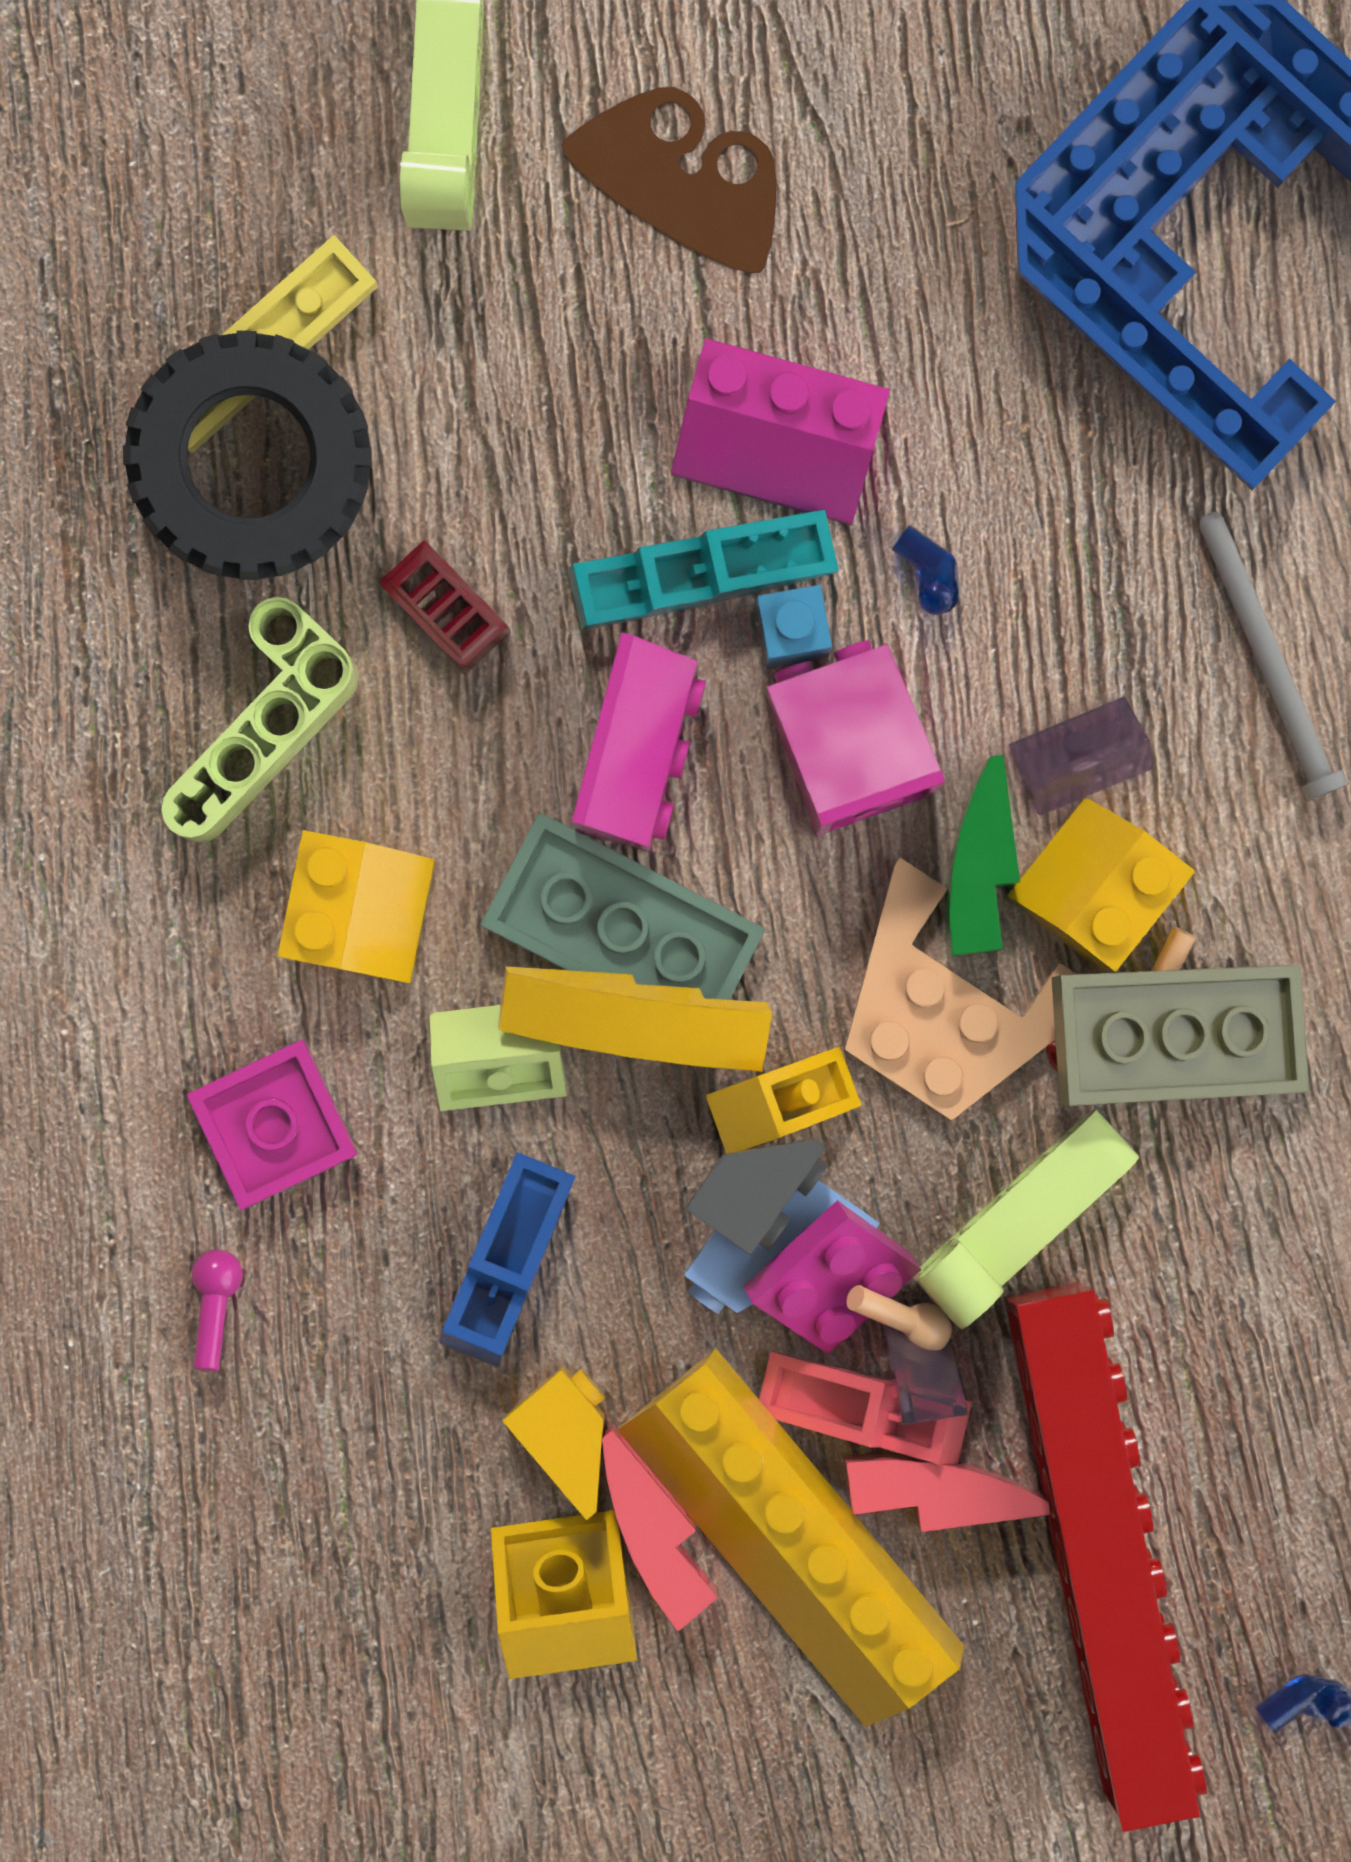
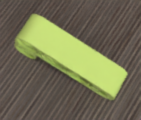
[400,0,484,231]
[161,597,359,843]
[913,1109,1139,1329]

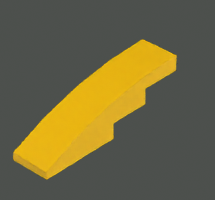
[498,966,772,1072]

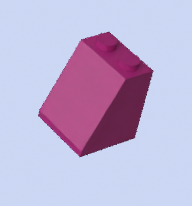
[765,640,945,837]

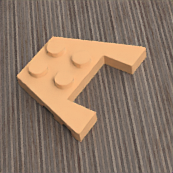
[844,857,1077,1120]

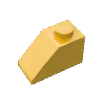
[705,1046,862,1153]
[502,1365,606,1520]

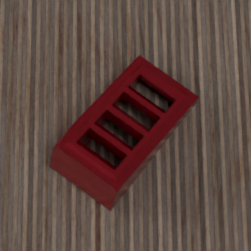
[378,540,511,675]

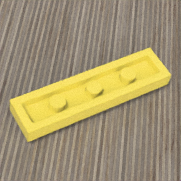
[188,235,378,454]

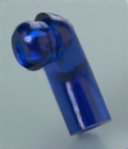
[892,525,960,616]
[1255,1674,1351,1734]

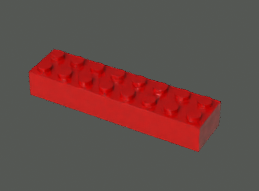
[1003,1282,1207,1832]

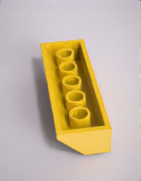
[618,1348,964,1727]

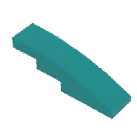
[568,510,839,631]

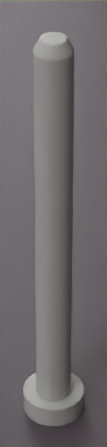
[1199,512,1349,802]

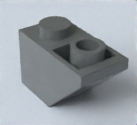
[686,1138,828,1255]

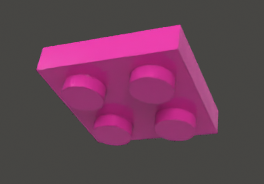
[186,1039,359,1210]
[743,1200,921,1354]

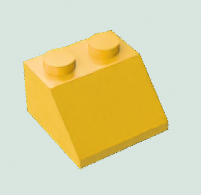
[1006,797,1195,973]
[277,830,435,984]
[491,1510,637,1679]

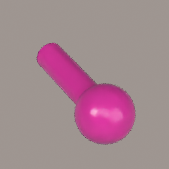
[192,1249,243,1372]

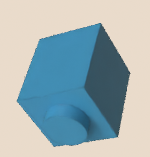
[756,584,832,669]

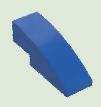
[439,1152,576,1367]

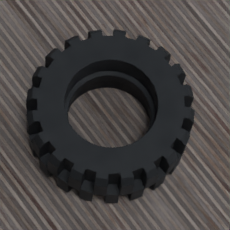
[123,330,372,580]

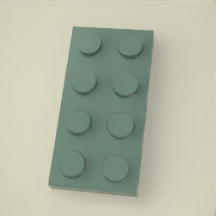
[480,812,766,1000]

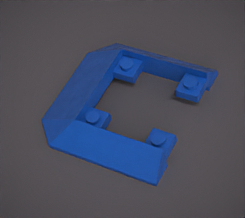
[1014,0,1351,491]

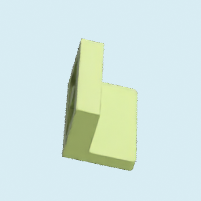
[430,1005,567,1111]

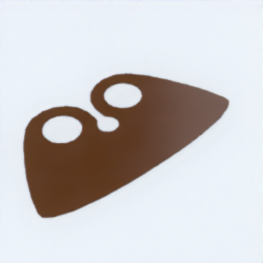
[561,87,776,273]

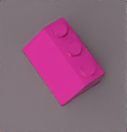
[671,338,891,526]
[572,632,706,852]

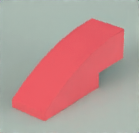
[759,1351,972,1465]
[602,1424,718,1631]
[843,1453,1050,1532]

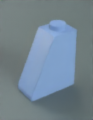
[684,1180,880,1314]

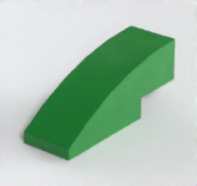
[944,755,1020,958]

